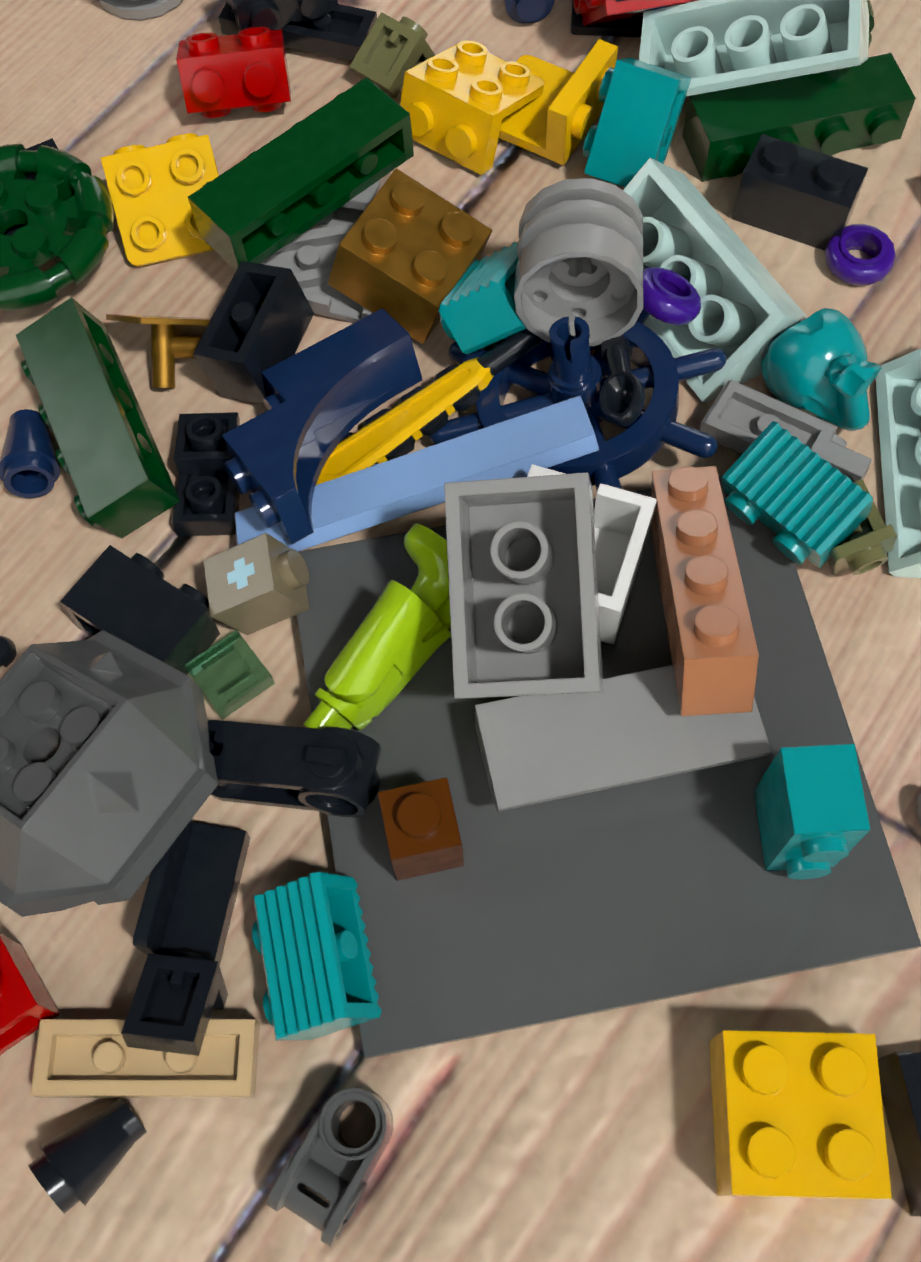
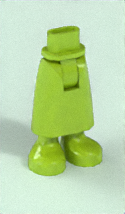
[303,523,451,731]

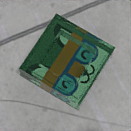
[184,630,275,720]

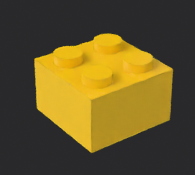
[709,1030,892,1200]

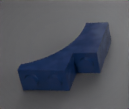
[222,308,423,544]

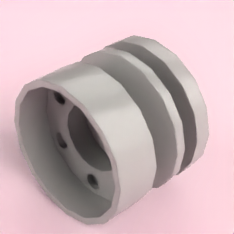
[514,178,643,346]

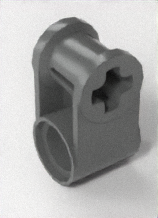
[266,1088,394,1248]

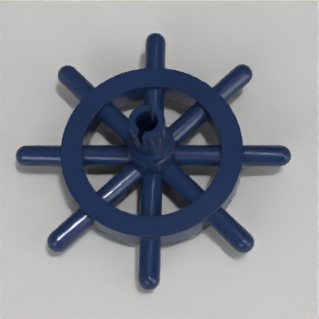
[429,309,727,491]

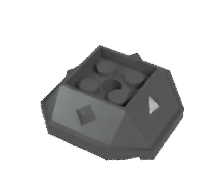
[0,630,218,917]

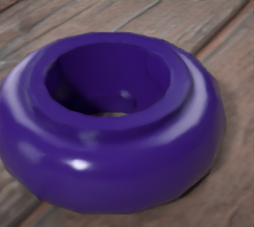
[825,224,896,286]
[643,267,701,326]

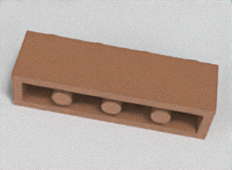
[650,466,759,716]

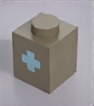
[203,533,310,635]

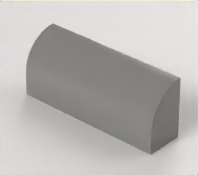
[475,665,772,812]

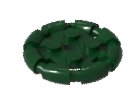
[0,144,114,311]

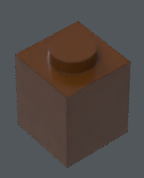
[378,777,464,881]

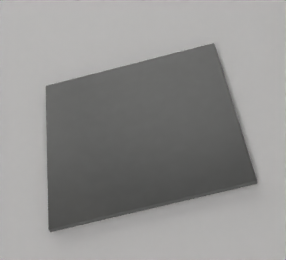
[297,476,921,1059]

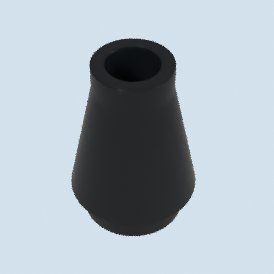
[28,1098,147,1214]

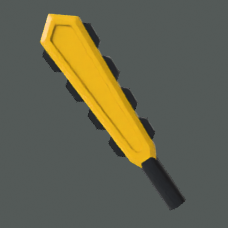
[316,328,544,485]

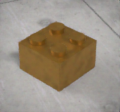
[327,168,493,345]

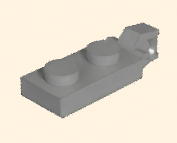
[700,380,872,482]

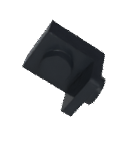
[121,952,228,1056]

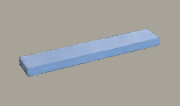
[235,395,599,551]

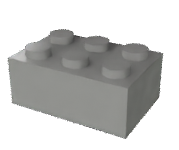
[444,472,603,699]

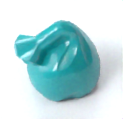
[761,308,882,431]

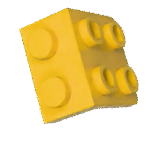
[499,39,618,165]
[400,40,545,175]
[100,133,219,267]

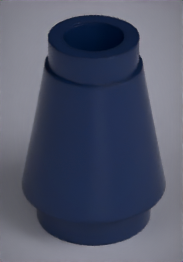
[0,409,60,498]

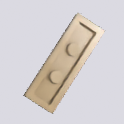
[30,1019,260,1098]

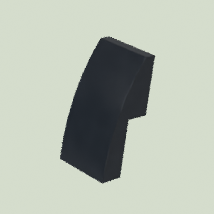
[173,412,240,536]

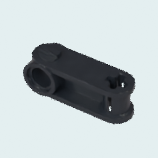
[208,720,381,818]

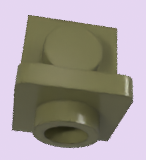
[349,12,435,98]

